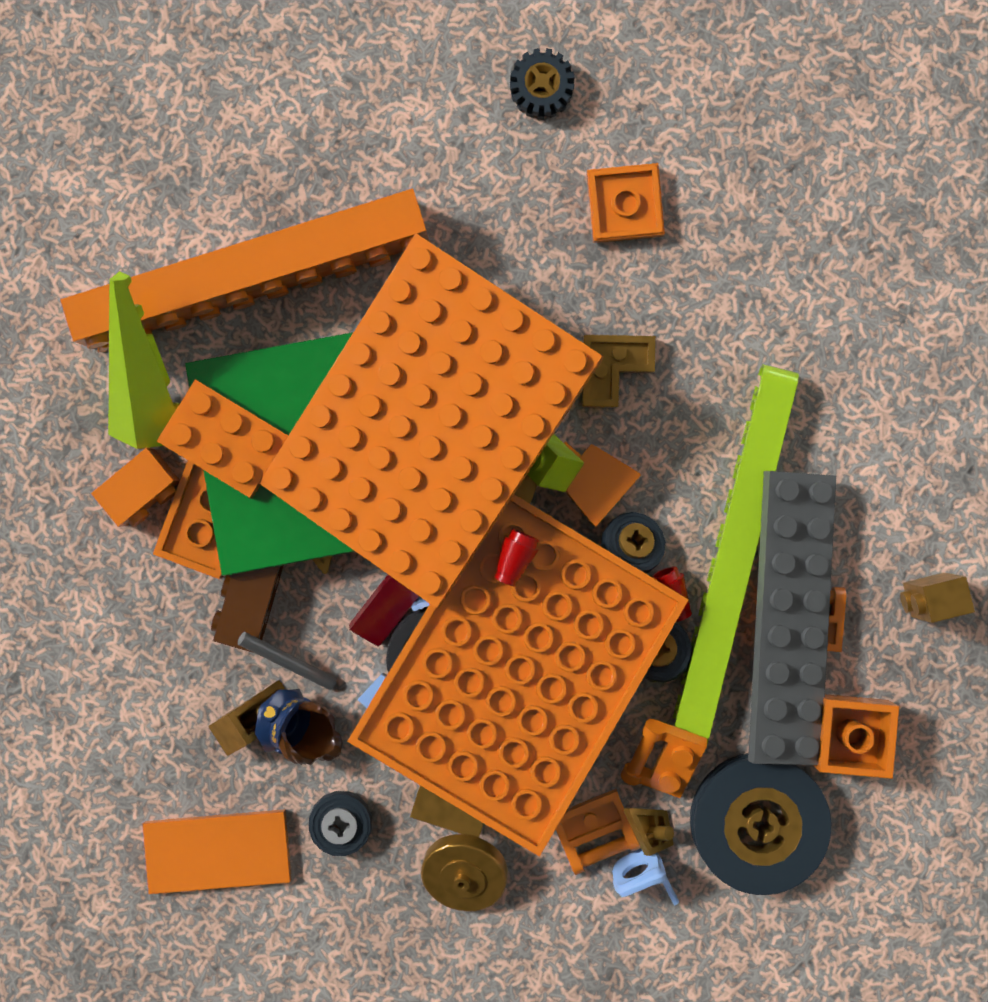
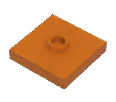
[586,163,665,243]

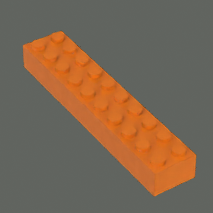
[60,188,430,352]

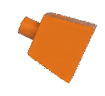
[564,441,641,526]

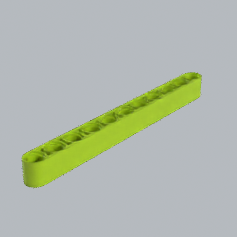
[673,364,799,744]

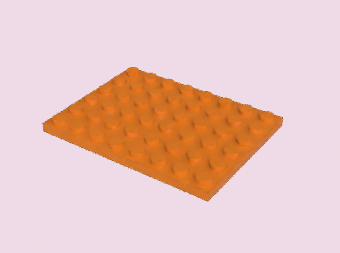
[259,233,604,608]
[347,494,689,857]

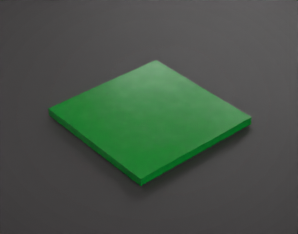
[185,332,355,576]

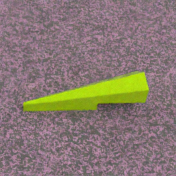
[108,271,179,449]

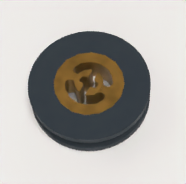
[690,753,832,895]

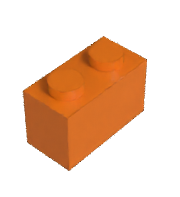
[91,448,180,527]

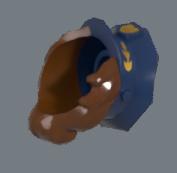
[255,689,343,765]

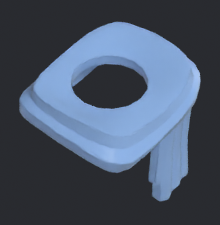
[612,849,679,906]

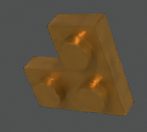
[582,335,656,408]

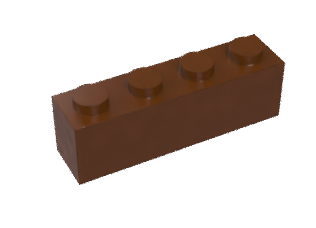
[211,565,284,653]

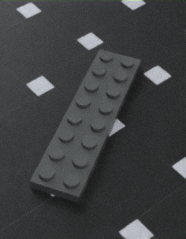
[748,471,837,765]

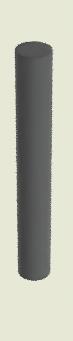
[238,632,337,690]

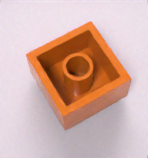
[812,694,899,779]

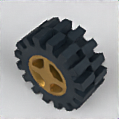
[510,48,575,119]

